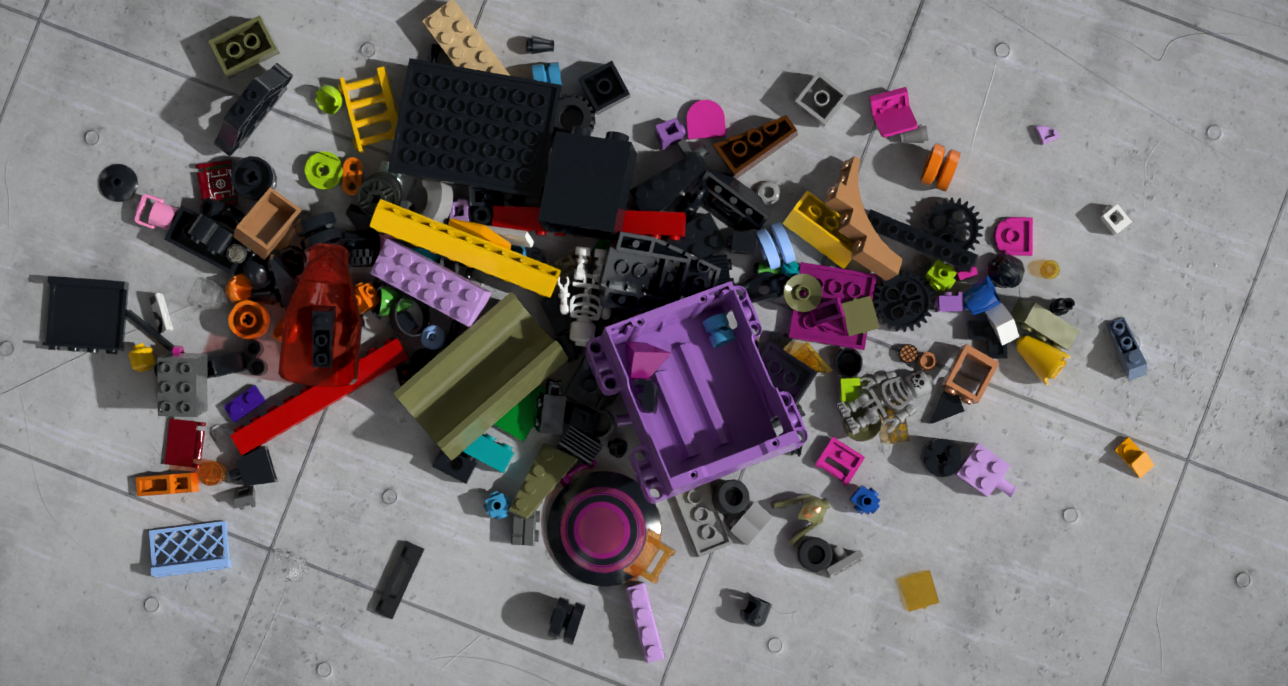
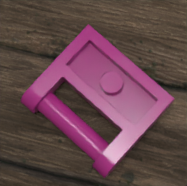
[814,437,865,486]

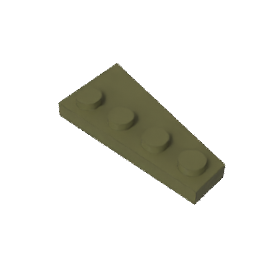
[509,443,578,520]

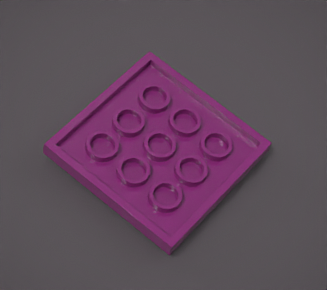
[788,262,877,350]

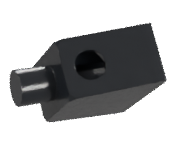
[229,447,278,486]

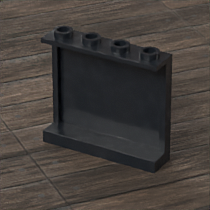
[42,276,129,354]

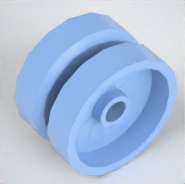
[755,222,796,271]

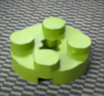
[305,151,343,190]

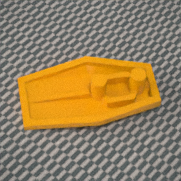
[448,218,512,250]

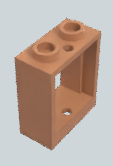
[940,344,999,405]

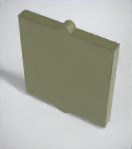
[841,296,879,336]

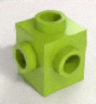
[925,259,957,292]

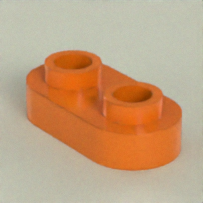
[342,157,363,196]

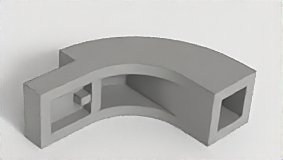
[421,179,453,224]

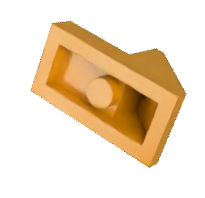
[1114,437,1154,478]

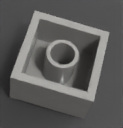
[793,71,849,128]

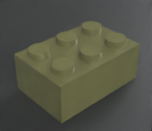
[208,15,280,79]

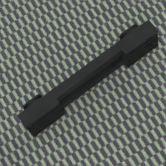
[375,541,425,619]

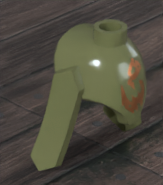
[771,494,831,546]

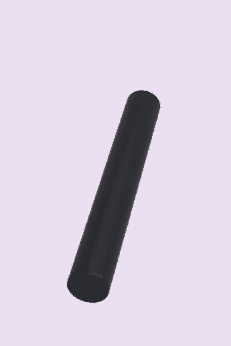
[126,310,174,351]

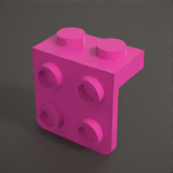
[869,87,918,137]

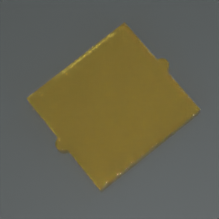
[899,570,940,612]

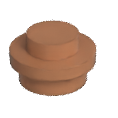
[917,352,937,371]

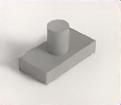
[827,546,864,579]

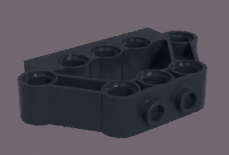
[214,63,293,156]

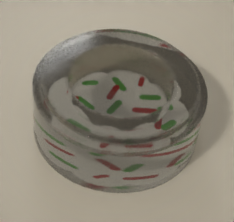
[226,244,247,264]

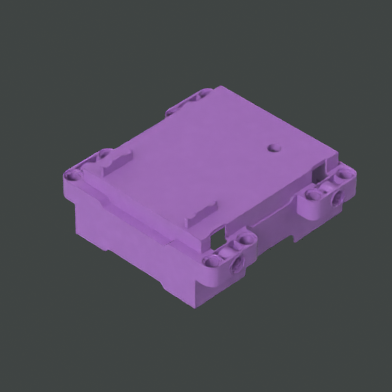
[585,281,808,504]

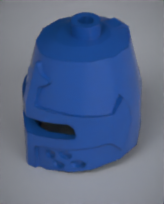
[962,276,1000,315]

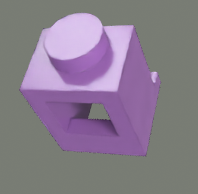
[655,118,686,150]
[933,292,962,312]

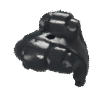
[988,253,1025,288]

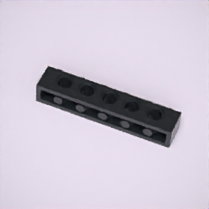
[868,209,979,273]

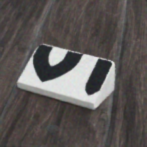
[149,293,173,334]

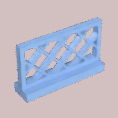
[149,521,232,578]

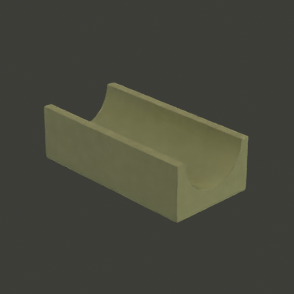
[393,291,568,461]

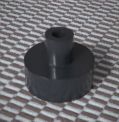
[607,438,628,458]

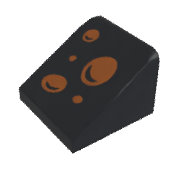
[396,364,414,386]

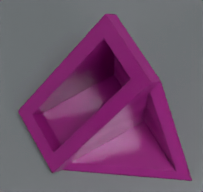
[810,298,848,336]
[626,342,671,380]

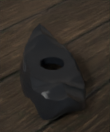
[737,272,790,303]

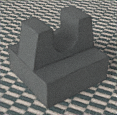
[234,485,256,510]

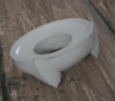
[756,181,780,205]

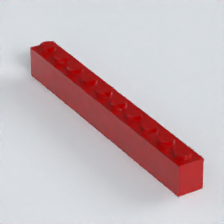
[492,206,686,241]
[230,337,410,455]

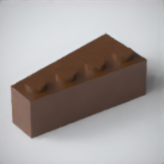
[713,115,798,179]

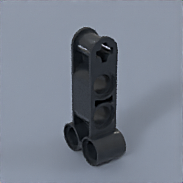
[207,340,268,379]

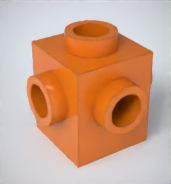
[348,282,381,315]

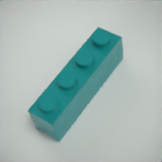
[463,433,515,473]

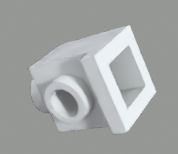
[1100,204,1132,235]

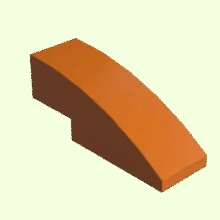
[136,472,200,497]

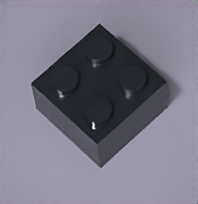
[578,61,630,115]

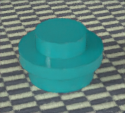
[782,261,800,278]

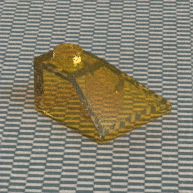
[792,342,833,374]

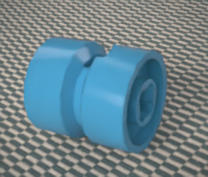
[532,62,562,85]
[702,313,736,348]

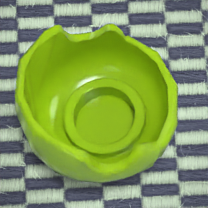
[314,85,343,115]

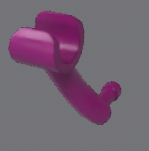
[559,460,597,487]

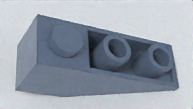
[1106,317,1147,381]

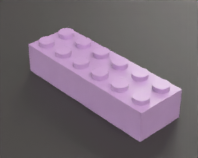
[370,239,492,326]

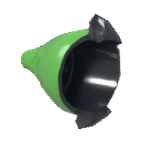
[372,281,413,320]

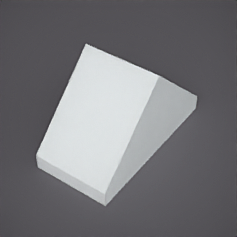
[985,303,1019,346]

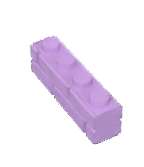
[626,582,665,663]

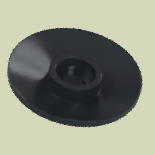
[99,164,138,202]

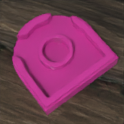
[687,100,726,140]
[993,217,1033,256]

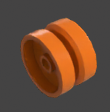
[920,143,961,192]

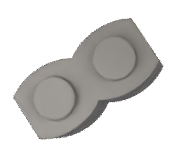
[729,501,773,546]

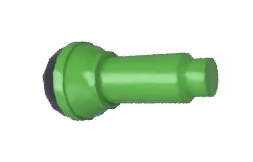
[753,262,782,274]

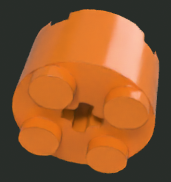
[228,300,271,340]

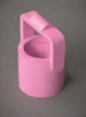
[135,194,180,231]

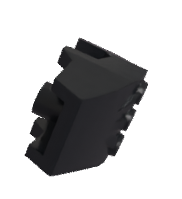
[632,378,659,414]

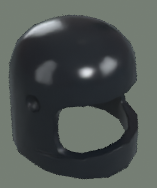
[740,592,772,627]

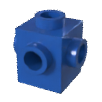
[849,485,880,515]

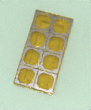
[884,404,910,444]

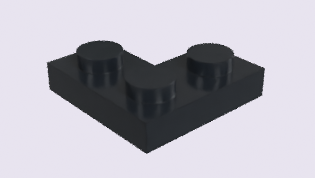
[967,320,1008,359]

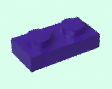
[223,385,267,423]

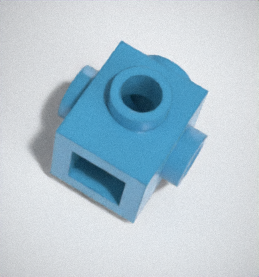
[483,491,512,520]

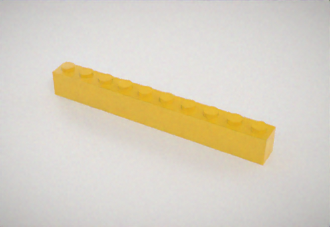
[369,199,561,298]

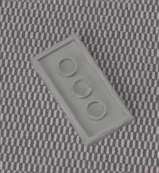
[674,482,734,558]

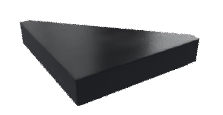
[930,381,965,424]

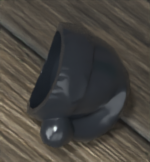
[242,250,275,288]

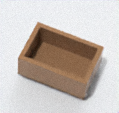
[233,187,302,260]

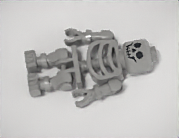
[837,370,934,435]

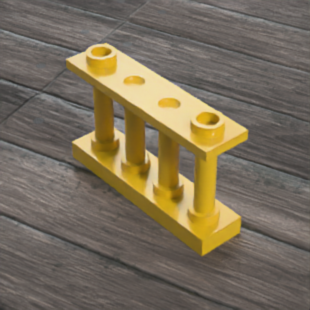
[338,66,398,154]

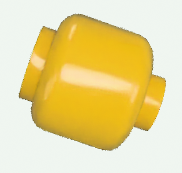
[128,343,156,373]

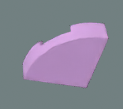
[1035,125,1060,145]

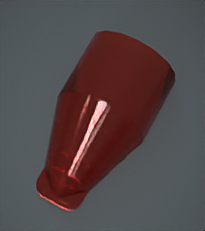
[278,243,362,387]

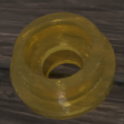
[1040,260,1060,279]

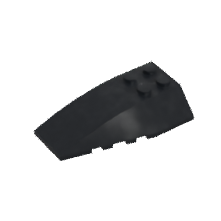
[599,231,721,312]

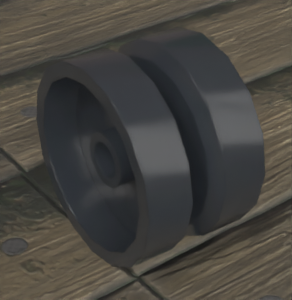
[231,156,277,201]
[294,212,343,252]
[547,597,585,645]

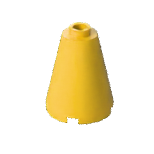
[1016,335,1070,386]

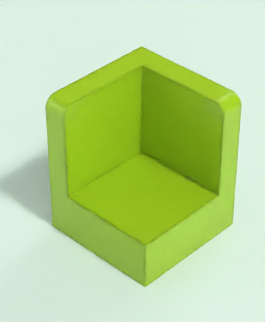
[839,378,860,402]

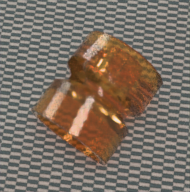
[198,461,228,486]

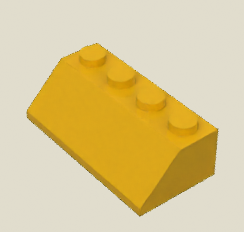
[782,190,855,269]

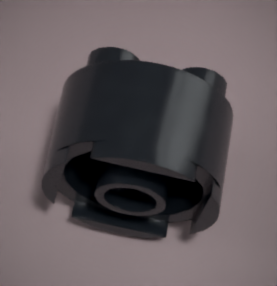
[920,439,962,477]

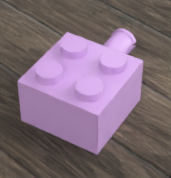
[954,443,1017,497]

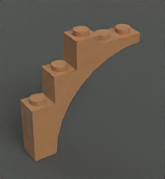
[824,156,902,281]

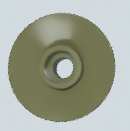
[784,274,822,312]
[843,407,881,442]

